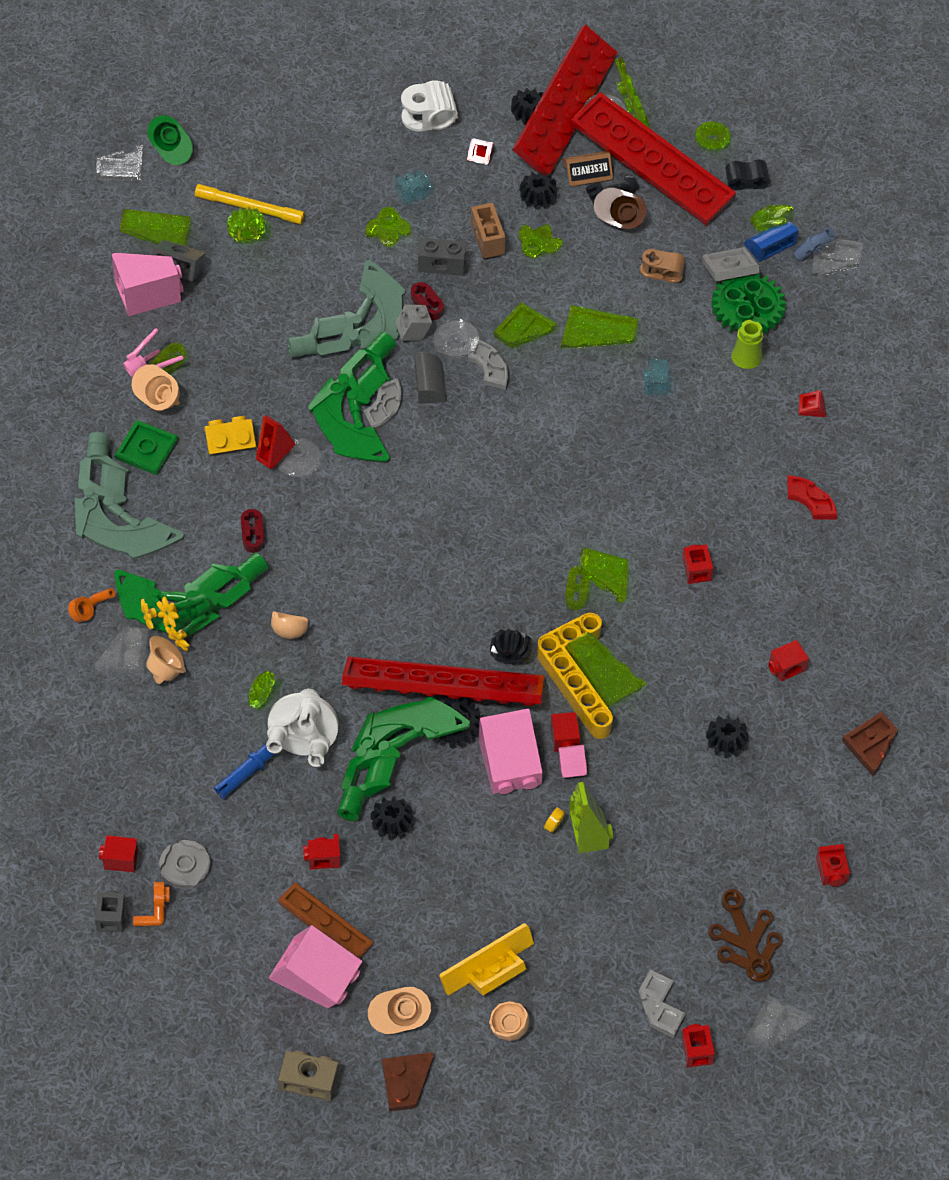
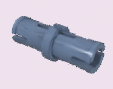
[793,227,835,261]

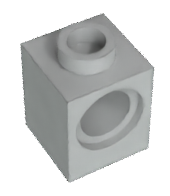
[395,305,432,341]

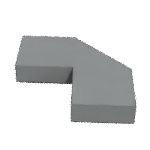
[638,969,686,1038]

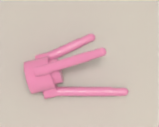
[123,328,184,378]

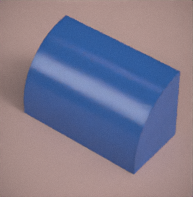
[744,221,799,262]

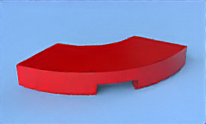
[787,475,837,520]

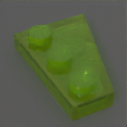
[614,57,649,127]
[119,209,191,246]
[561,305,638,349]
[566,632,647,707]

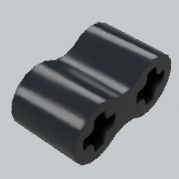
[725,159,770,191]

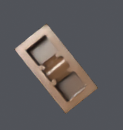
[471,203,505,259]

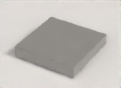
[702,247,759,281]

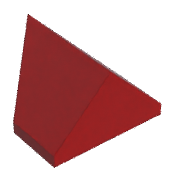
[256,415,296,469]

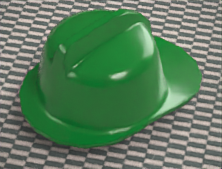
[147,115,193,165]

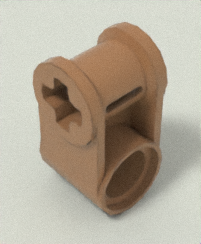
[640,249,685,283]

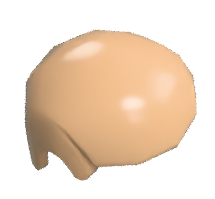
[271,611,309,639]
[489,1001,530,1042]

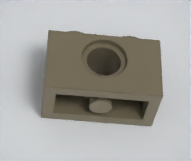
[278,1051,339,1101]

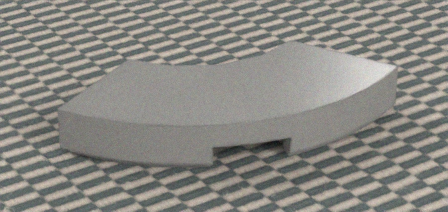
[468,339,508,390]
[364,378,401,431]

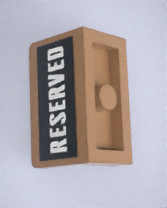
[562,151,613,186]

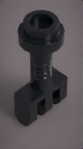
[586,174,638,206]

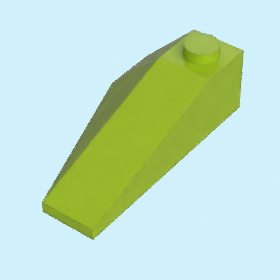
[569,782,613,853]

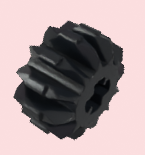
[511,87,543,125]
[519,171,558,210]
[490,629,532,665]
[706,714,749,758]
[370,796,414,840]

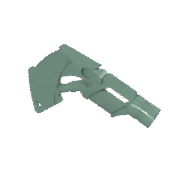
[287,260,405,358]
[75,432,184,559]

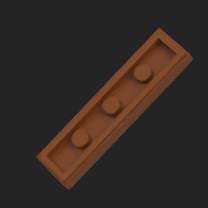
[278,882,373,959]

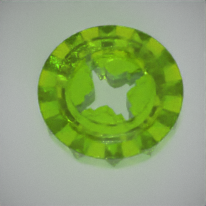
[695,121,730,151]
[248,670,275,709]

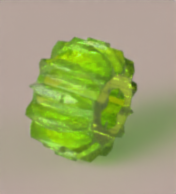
[227,207,265,243]

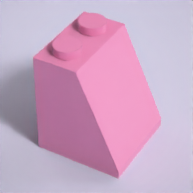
[112,253,184,316]
[479,709,542,794]
[269,925,362,1008]

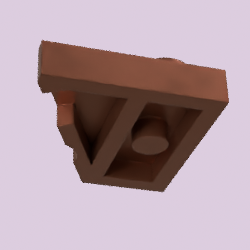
[842,712,898,776]
[382,1052,433,1112]

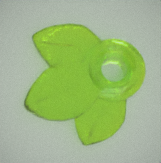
[750,204,793,230]
[365,207,411,247]
[518,224,563,257]

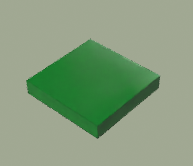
[114,420,179,475]

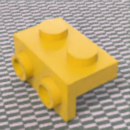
[204,416,256,455]

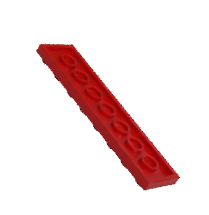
[512,24,618,176]
[571,92,736,226]
[342,656,544,706]

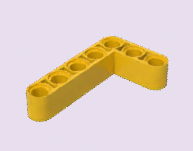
[537,613,613,739]

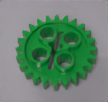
[711,273,786,334]

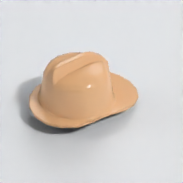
[132,365,180,411]
[146,636,186,684]
[368,987,431,1034]

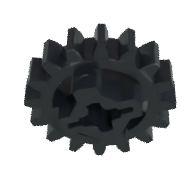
[433,696,480,748]

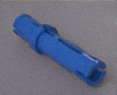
[213,744,277,799]

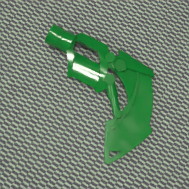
[308,332,396,462]
[114,552,269,639]
[337,697,471,821]

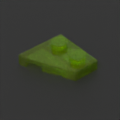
[493,302,557,348]

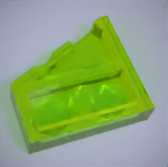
[579,547,628,603]

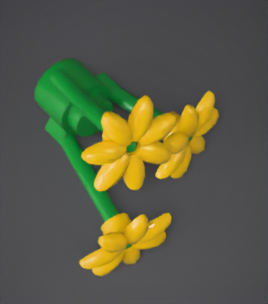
[141,593,210,651]

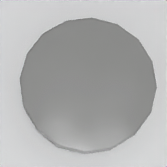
[159,840,211,889]

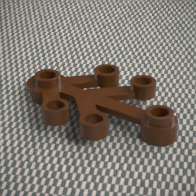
[708,889,782,982]

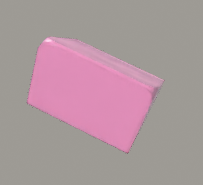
[558,745,587,778]

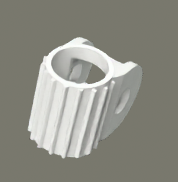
[401,81,458,131]

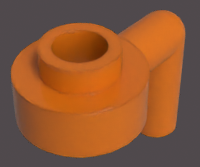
[68,588,115,623]
[133,882,169,926]

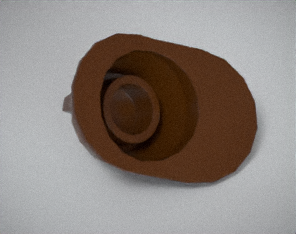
[594,188,647,229]

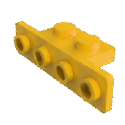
[439,923,534,996]

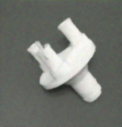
[266,689,339,767]

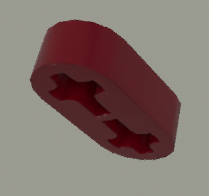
[411,282,444,320]
[241,509,264,553]

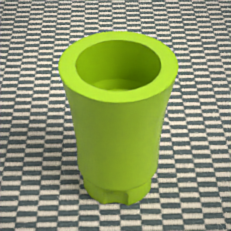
[731,320,763,369]

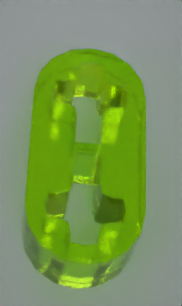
[150,343,186,375]
[565,566,590,610]

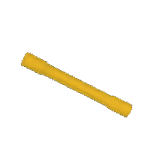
[195,184,305,225]

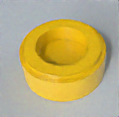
[544,807,565,833]

